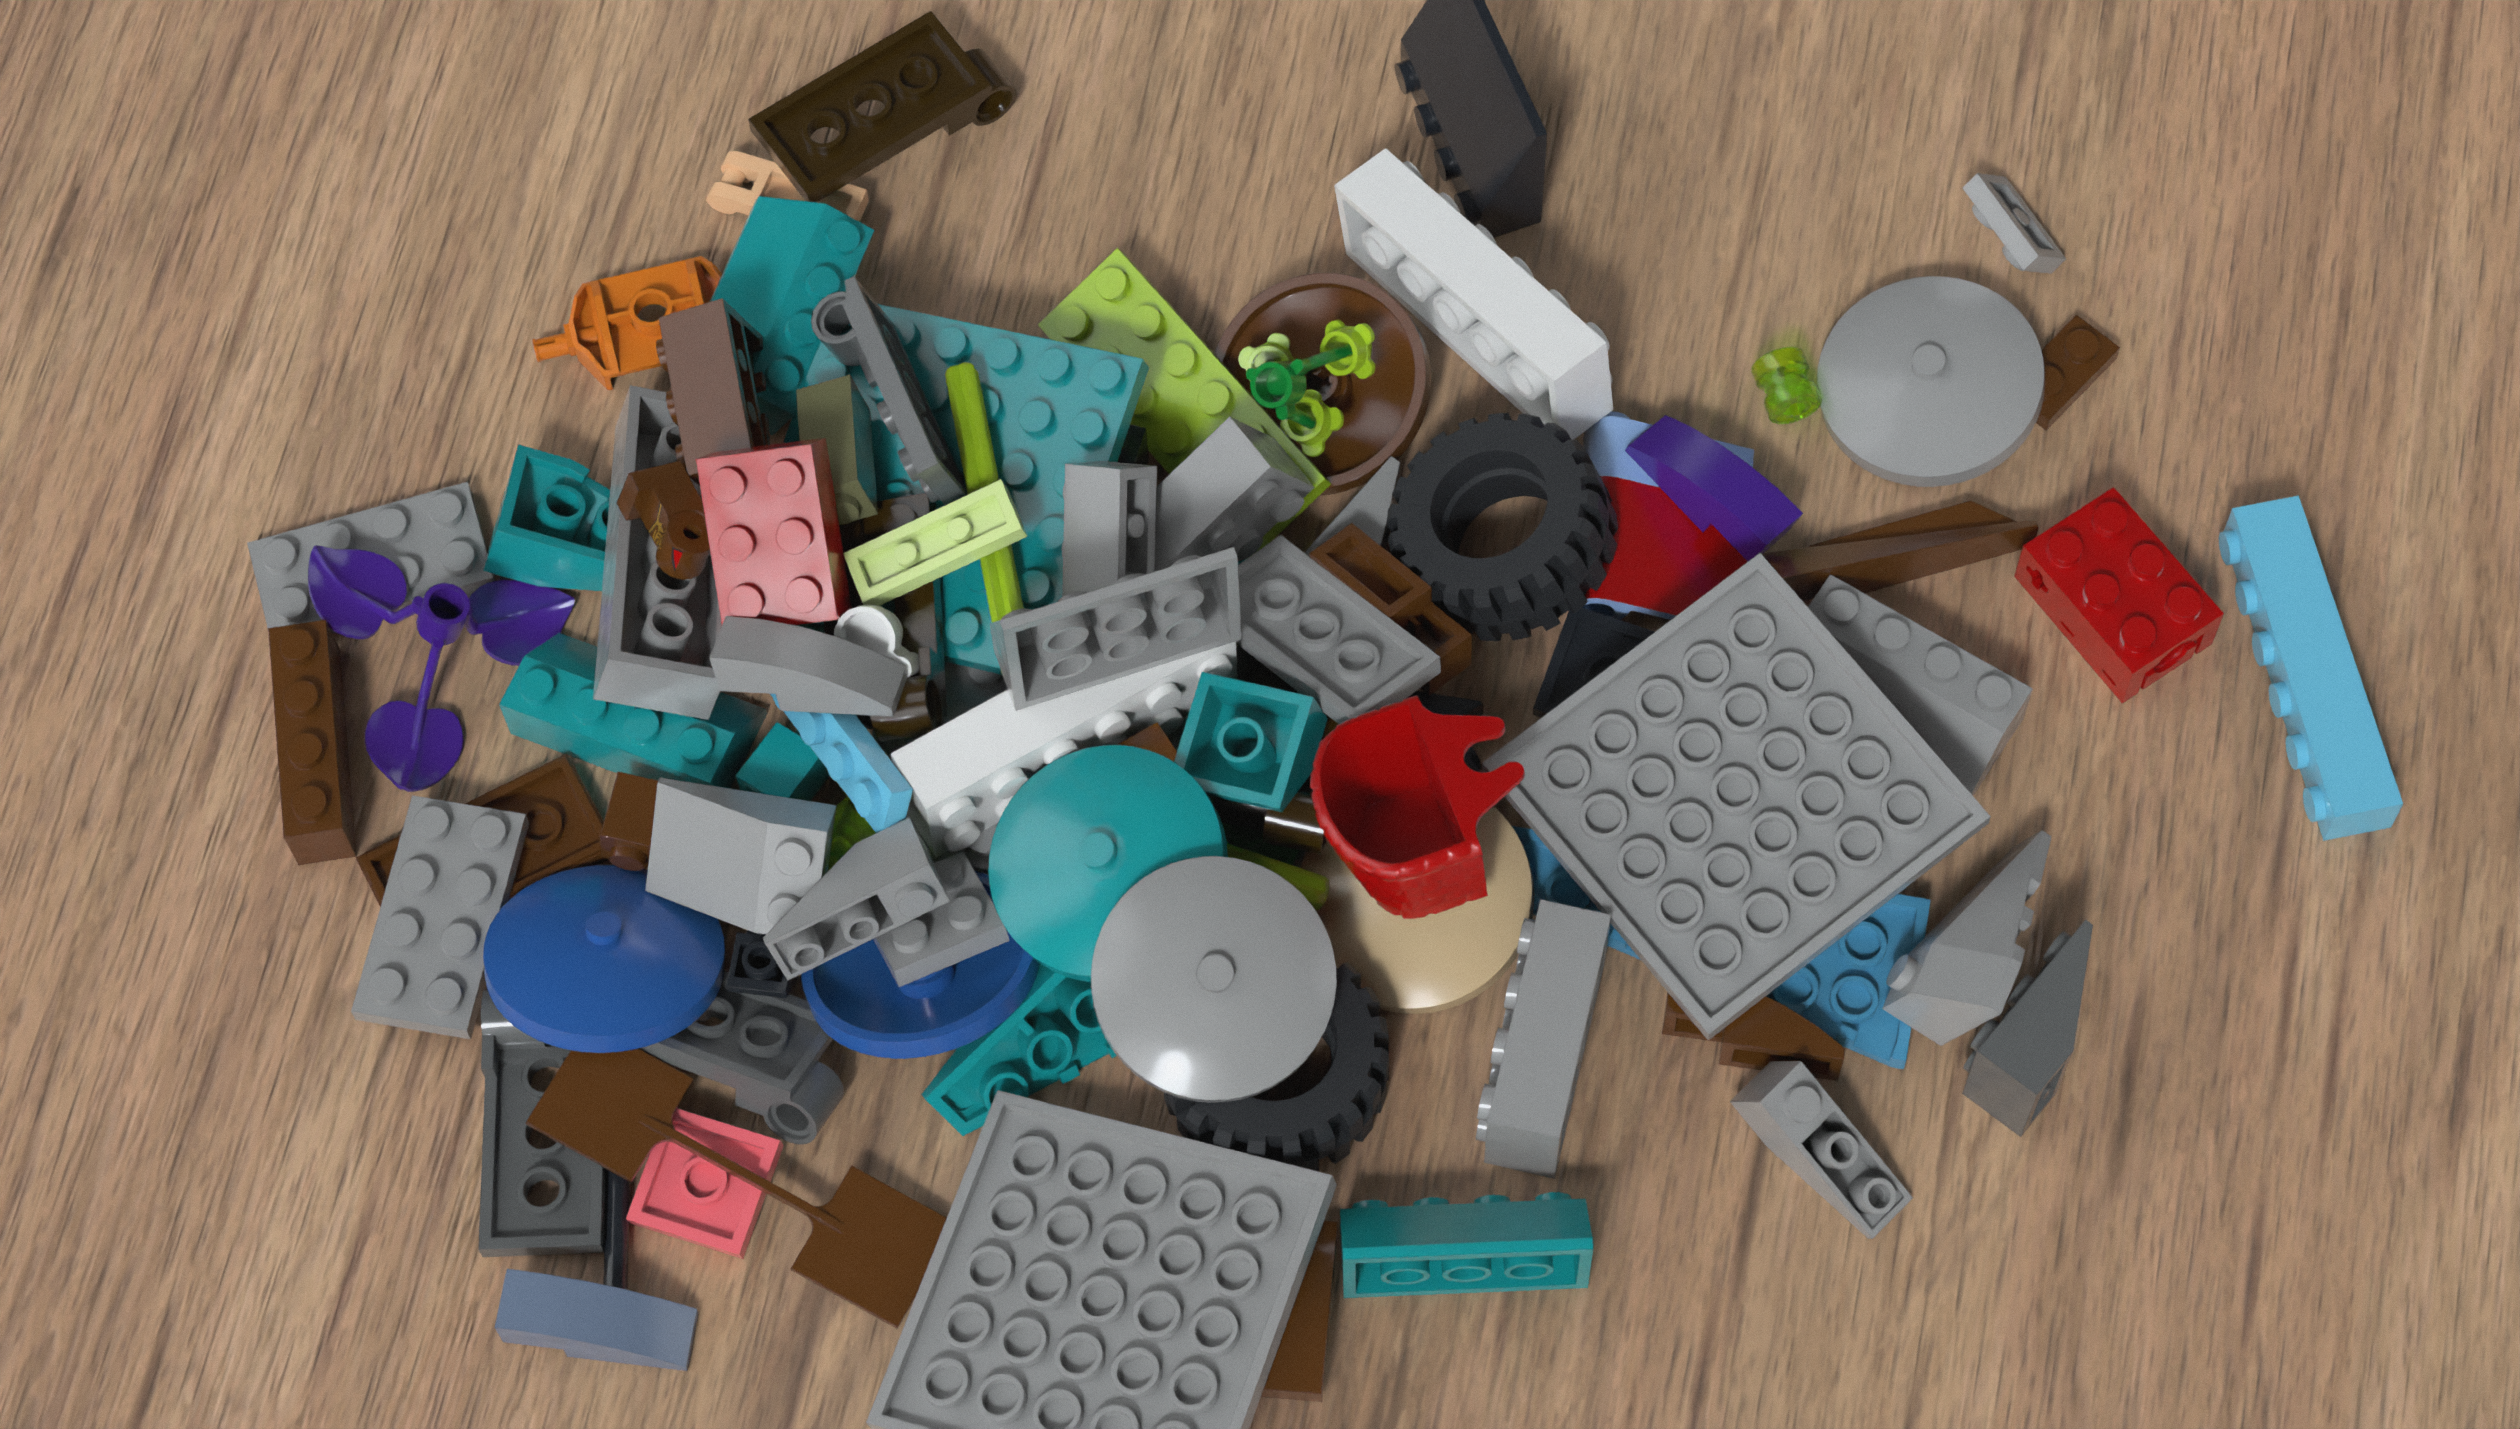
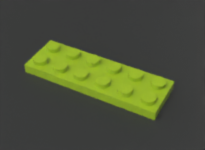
[1038,248,1331,558]

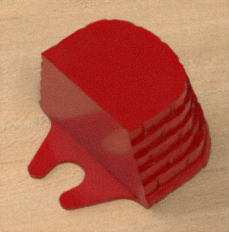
[1310,695,1525,919]

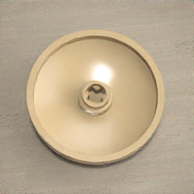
[1300,806,1535,1014]

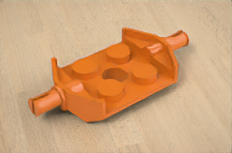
[532,256,722,390]

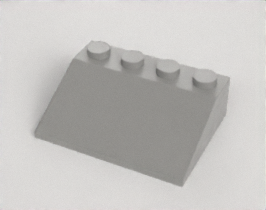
[990,547,1242,711]

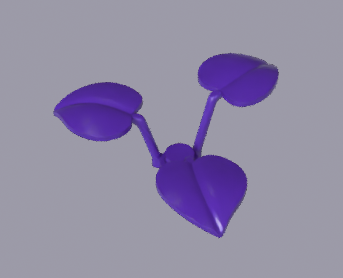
[308,545,575,792]

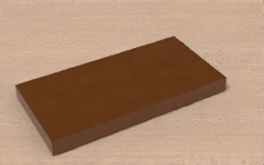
[355,753,609,907]

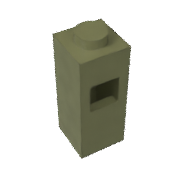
[796,375,878,525]

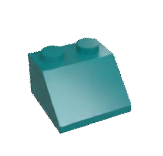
[1174,672,1328,812]

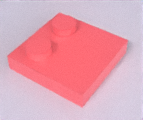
[626,1108,784,1259]

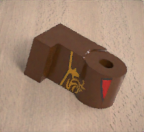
[617,461,710,580]

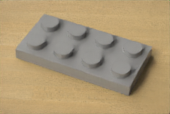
[247,482,495,634]
[1236,535,1441,724]
[351,795,529,1039]

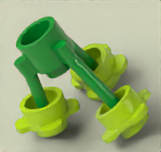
[1238,320,1375,457]

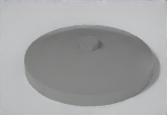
[1817,276,2045,487]
[1091,856,1337,1103]

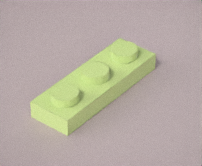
[843,479,1027,606]

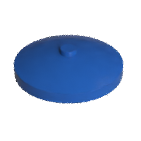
[483,865,725,1053]
[801,871,1040,1059]

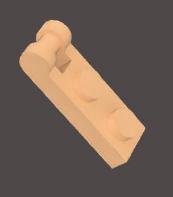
[706,151,869,222]

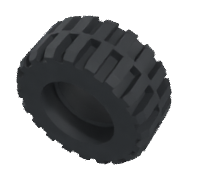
[1387,413,1618,642]
[1164,962,1389,1172]

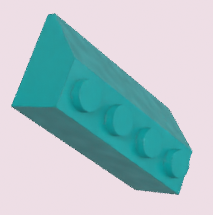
[710,196,874,436]
[499,633,768,789]
[1340,1192,1594,1298]

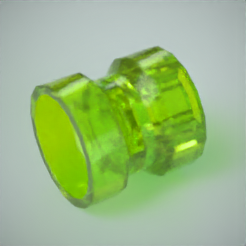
[1751,347,1822,424]

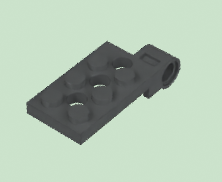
[478,989,606,1257]

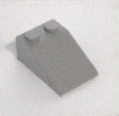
[645,778,837,934]

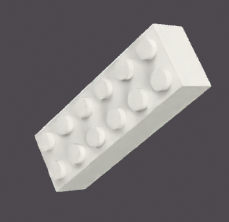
[1334,148,1613,440]
[891,641,1238,857]

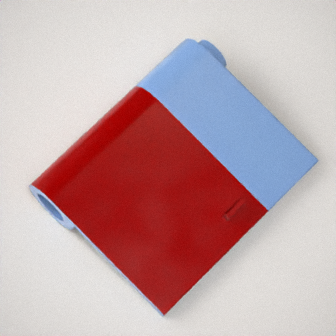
[1582,411,1754,620]

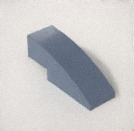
[495,1269,699,1371]

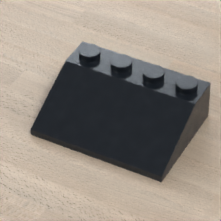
[1394,0,1547,238]

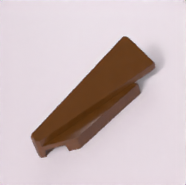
[1762,500,2039,601]

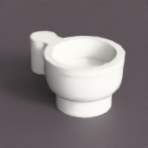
[834,604,920,678]

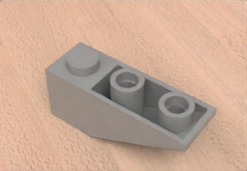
[763,817,950,981]
[1730,1061,1913,1239]

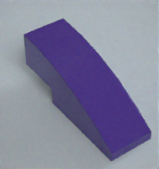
[1625,415,1803,562]

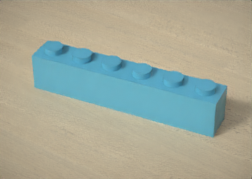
[2219,495,2403,841]

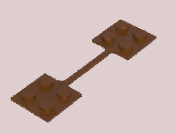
[526,1049,947,1329]

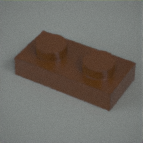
[2036,315,2120,431]

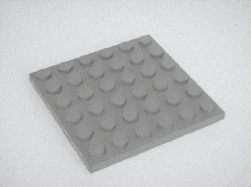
[1482,553,1991,1040]
[866,1090,1337,1429]

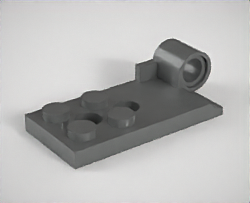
[811,276,968,505]
[638,970,844,1144]

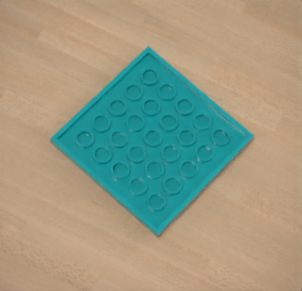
[783,304,1149,675]

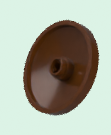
[1215,273,1431,496]

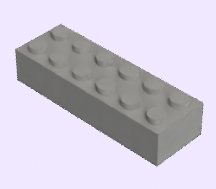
[593,385,722,720]

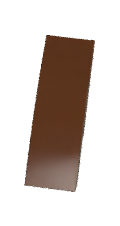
[1309,523,1472,696]
[1662,992,1845,1081]
[1261,1221,1338,1402]

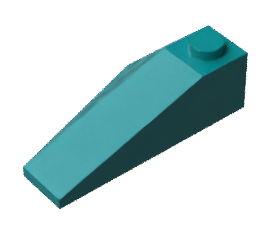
[483,444,610,591]
[921,964,1117,1136]

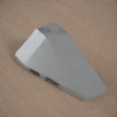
[1882,830,2052,1046]

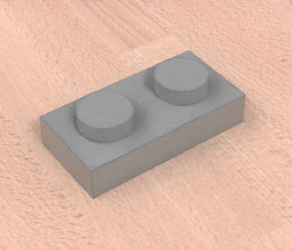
[1963,173,2066,274]

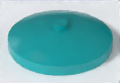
[988,745,1228,982]

